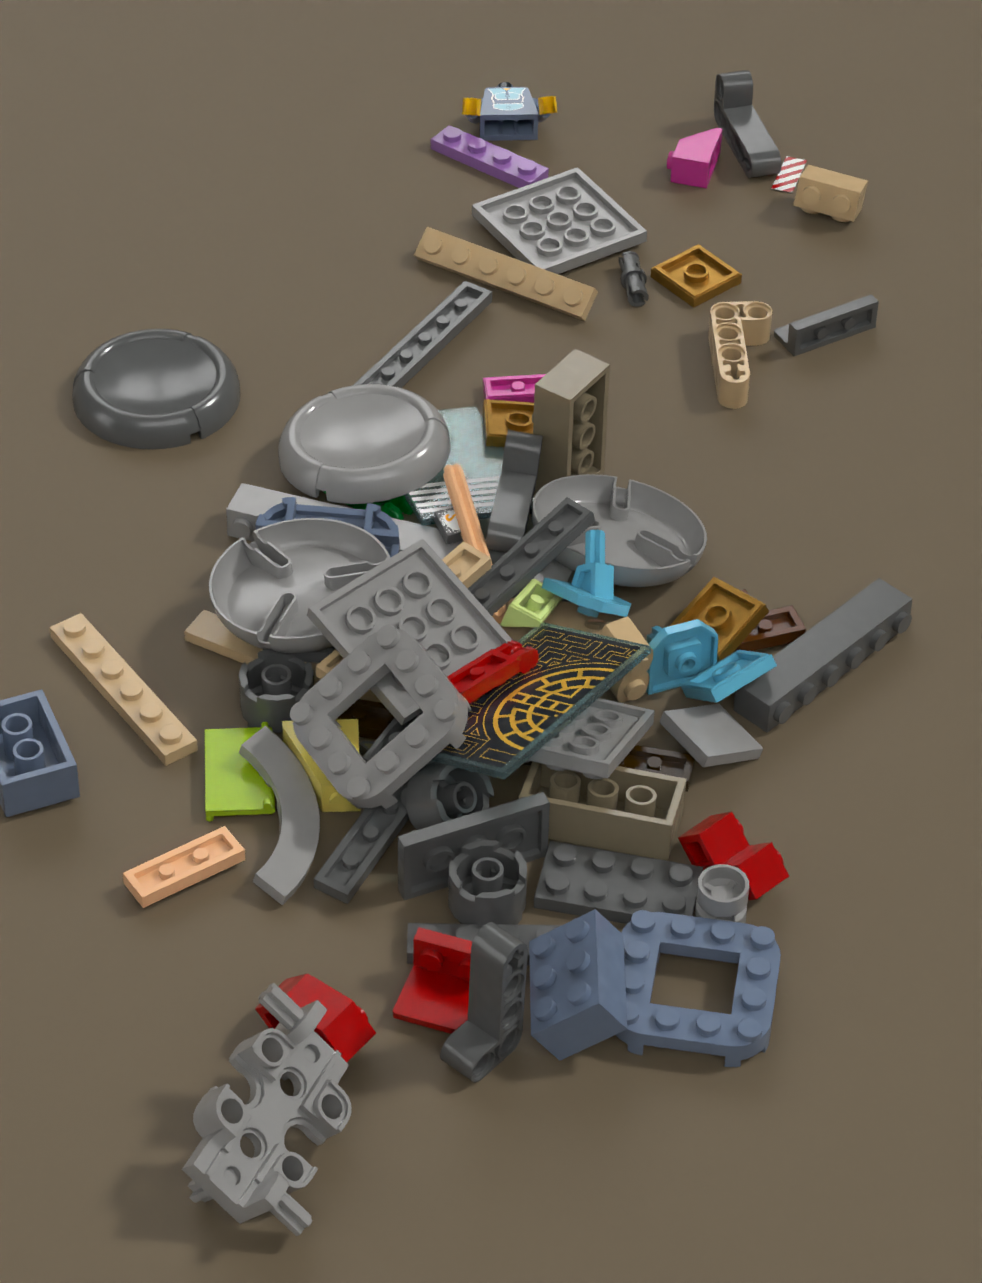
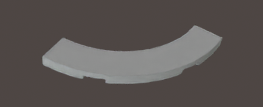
[239,726,320,905]

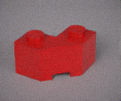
[678,811,789,901]
[255,973,376,1062]

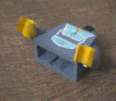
[462,82,557,141]

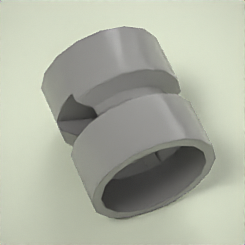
[695,864,749,923]

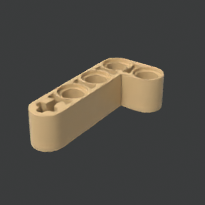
[708,301,772,409]

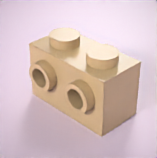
[793,165,868,222]

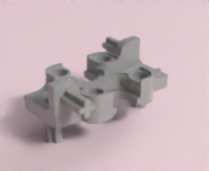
[182,983,352,1236]

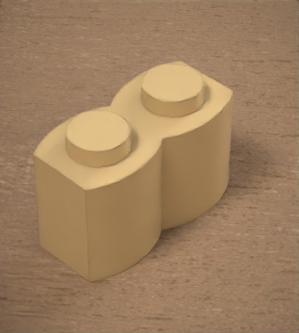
[599,616,653,703]

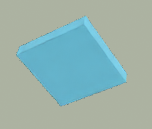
[681,650,777,703]

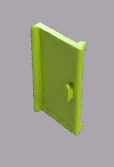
[205,722,275,822]

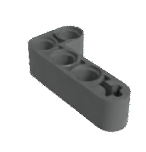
[714,70,781,178]
[486,430,543,552]
[440,922,528,1083]

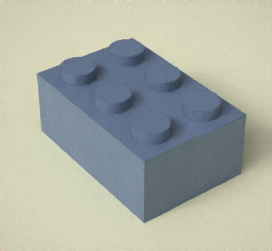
[0,689,80,817]
[529,909,627,1060]

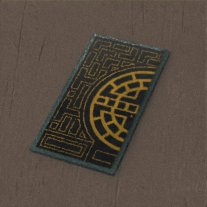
[431,622,651,780]

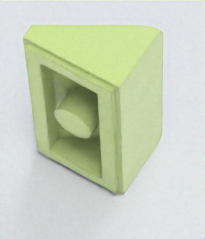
[500,579,563,627]

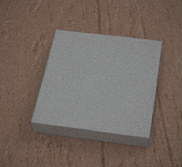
[659,704,763,767]

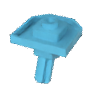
[541,530,631,618]
[646,619,718,695]

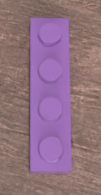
[431,125,549,188]

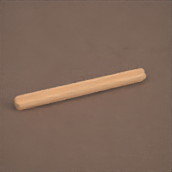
[443,463,507,624]

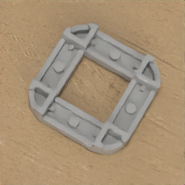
[290,625,471,809]

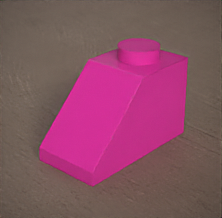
[667,128,722,189]

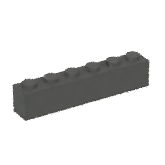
[734,578,913,733]

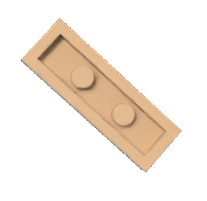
[123,826,245,908]

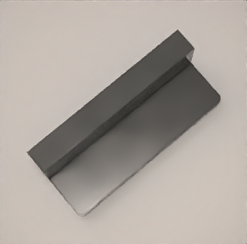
[774,295,879,356]

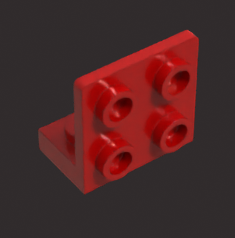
[393,927,473,1034]

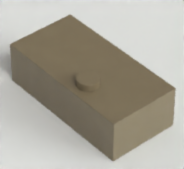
[532,349,610,494]
[519,761,687,861]

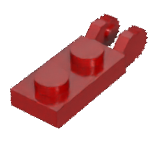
[447,640,540,704]

